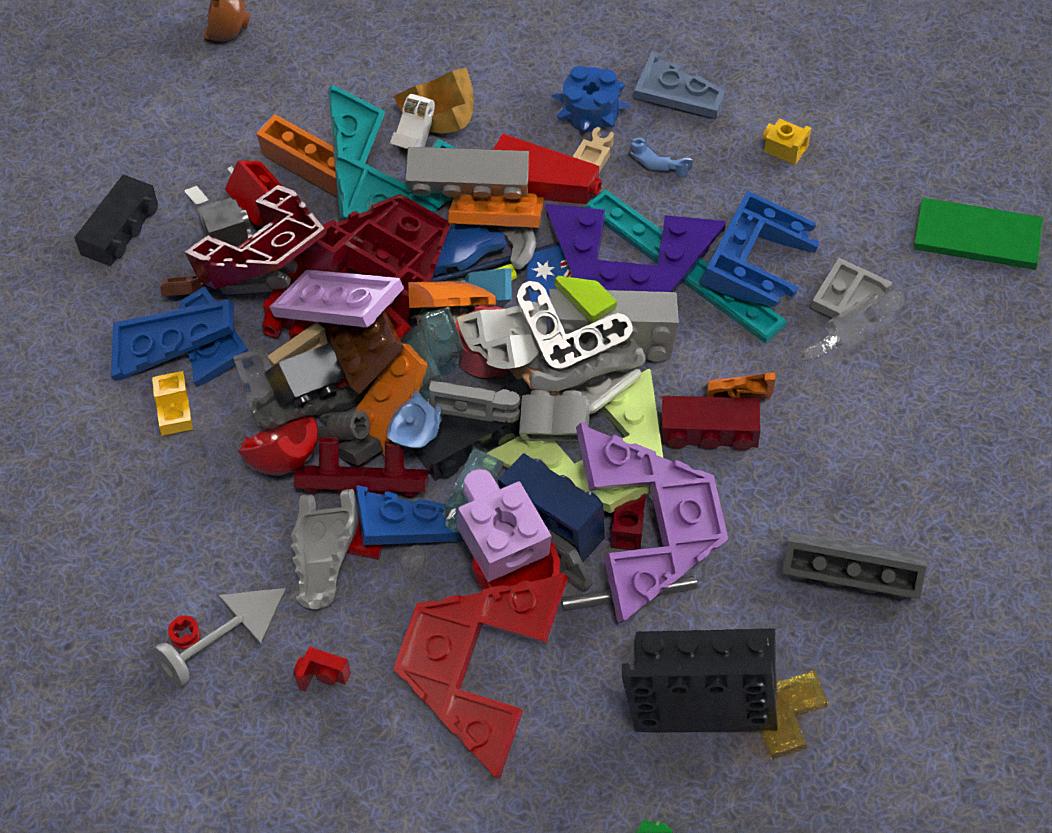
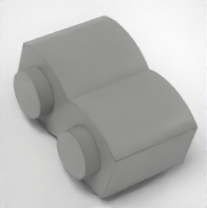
[519,390,590,442]

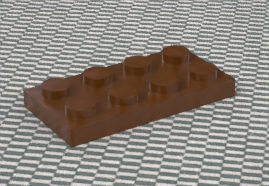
[327,309,404,394]

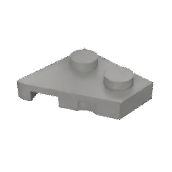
[811,258,893,321]

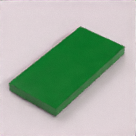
[914,197,1043,270]

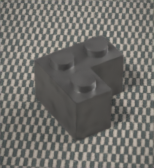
[197,198,252,247]

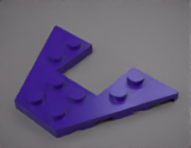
[545,204,726,292]

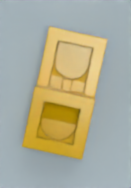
[152,371,193,436]

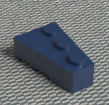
[498,453,605,562]

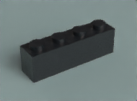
[414,378,533,481]

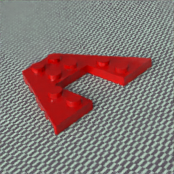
[393,573,568,779]

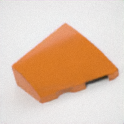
[408,281,496,308]
[707,372,775,399]

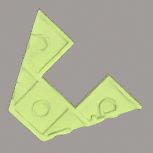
[486,369,663,513]

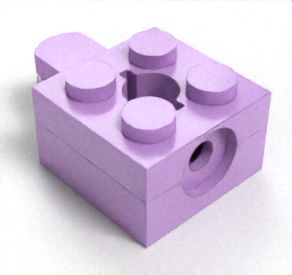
[457,469,552,582]

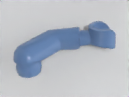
[630,137,693,177]

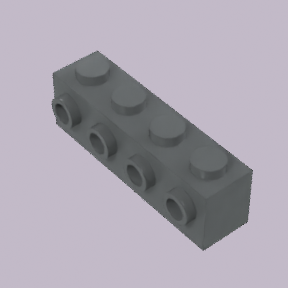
[782,531,926,599]

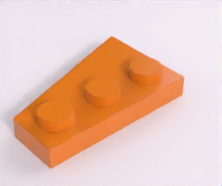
[355,343,428,455]

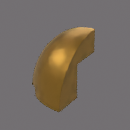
[393,67,474,133]

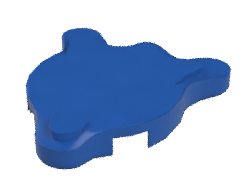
[433,223,506,277]

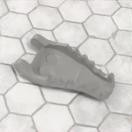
[525,337,645,391]
[291,489,359,609]

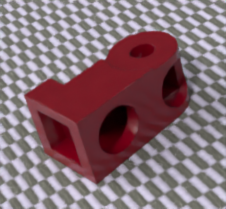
[611,494,646,550]

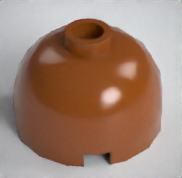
[204,0,250,42]

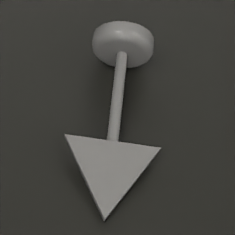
[152,588,286,688]

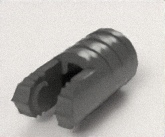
[318,410,370,441]

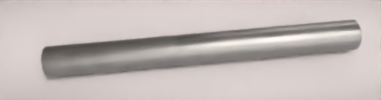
[561,575,697,611]

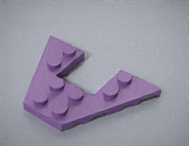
[576,422,728,623]

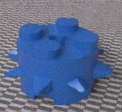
[552,66,630,132]

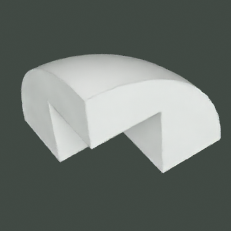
[457,302,548,369]

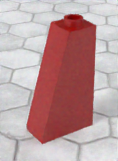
[492,133,602,205]

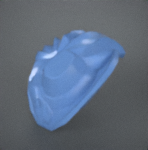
[387,391,442,448]

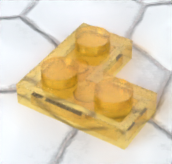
[761,670,827,760]

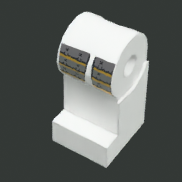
[390,94,435,149]

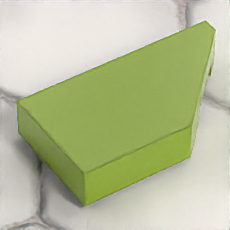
[554,276,617,323]

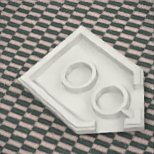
[558,368,641,414]

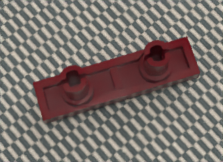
[294,437,429,496]

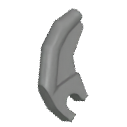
[497,226,537,270]

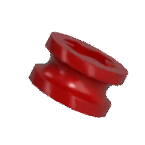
[168,615,201,650]

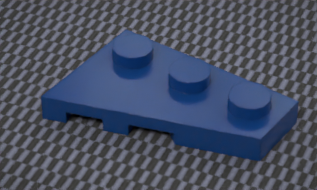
[179,286,251,387]
[355,485,463,545]

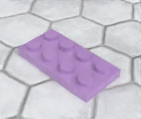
[270,270,404,327]

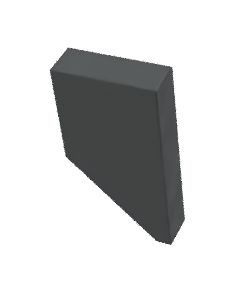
[549,530,592,593]

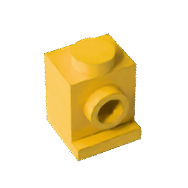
[763,118,811,165]

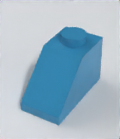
[460,268,512,308]

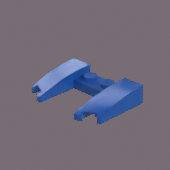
[700,190,819,307]

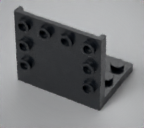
[622,628,778,733]

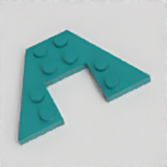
[328,84,455,220]

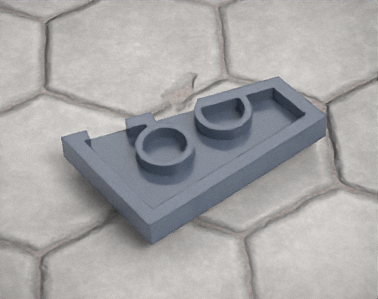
[634,51,725,119]

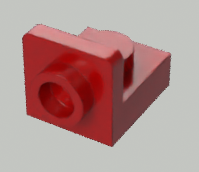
[294,646,351,692]

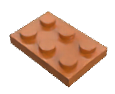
[448,193,544,228]

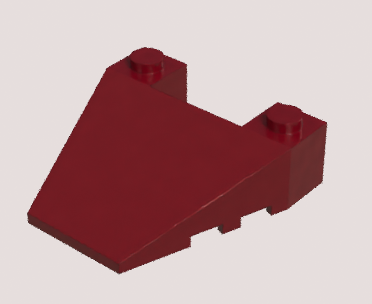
[185,185,327,289]
[303,194,451,323]

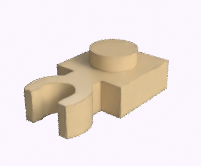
[573,127,614,173]

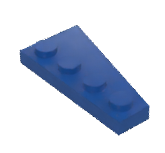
[111,299,234,381]

